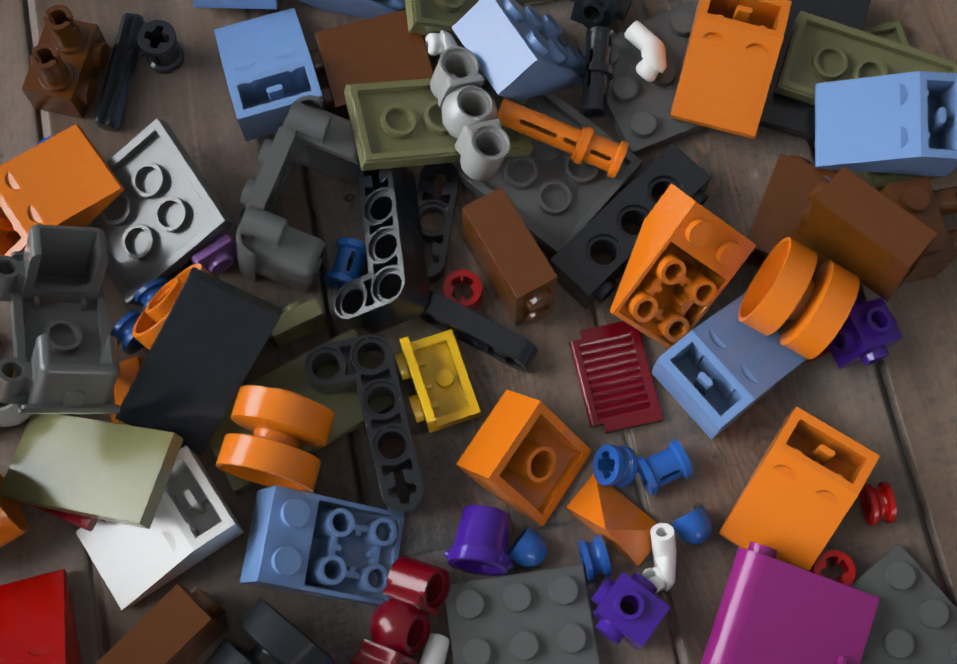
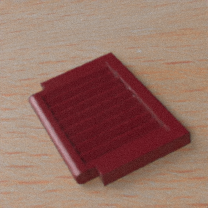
[569,321,663,434]

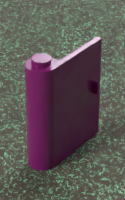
[700,542,880,664]

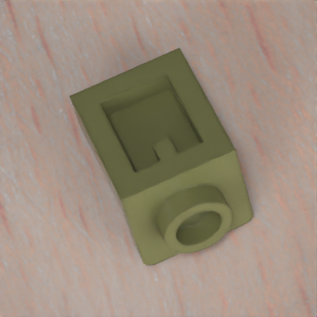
[260,296,328,350]

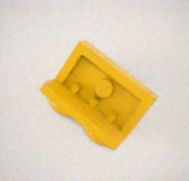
[394,329,481,433]

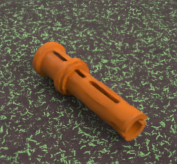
[497,97,629,179]

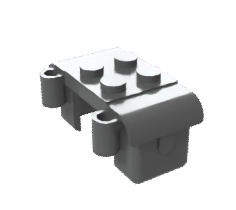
[236,95,360,292]
[0,224,120,414]

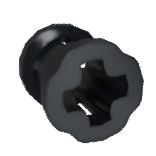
[138,20,185,74]

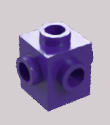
[828,297,903,369]
[591,572,670,650]

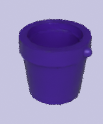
[444,505,513,576]

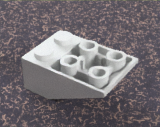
[76,446,245,611]

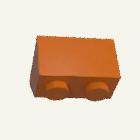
[456,390,592,526]

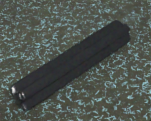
[94,12,146,131]

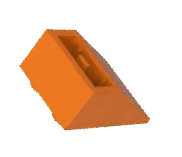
[669,0,792,139]
[0,124,125,257]
[610,183,757,349]
[718,406,880,571]

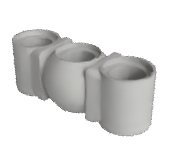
[430,46,511,181]

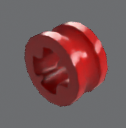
[442,269,482,311]
[859,481,897,526]
[809,549,856,586]

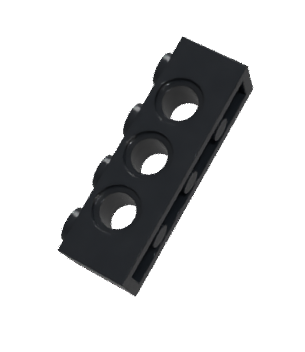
[549,143,711,309]

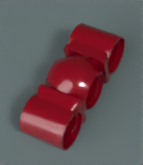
[350,556,451,664]

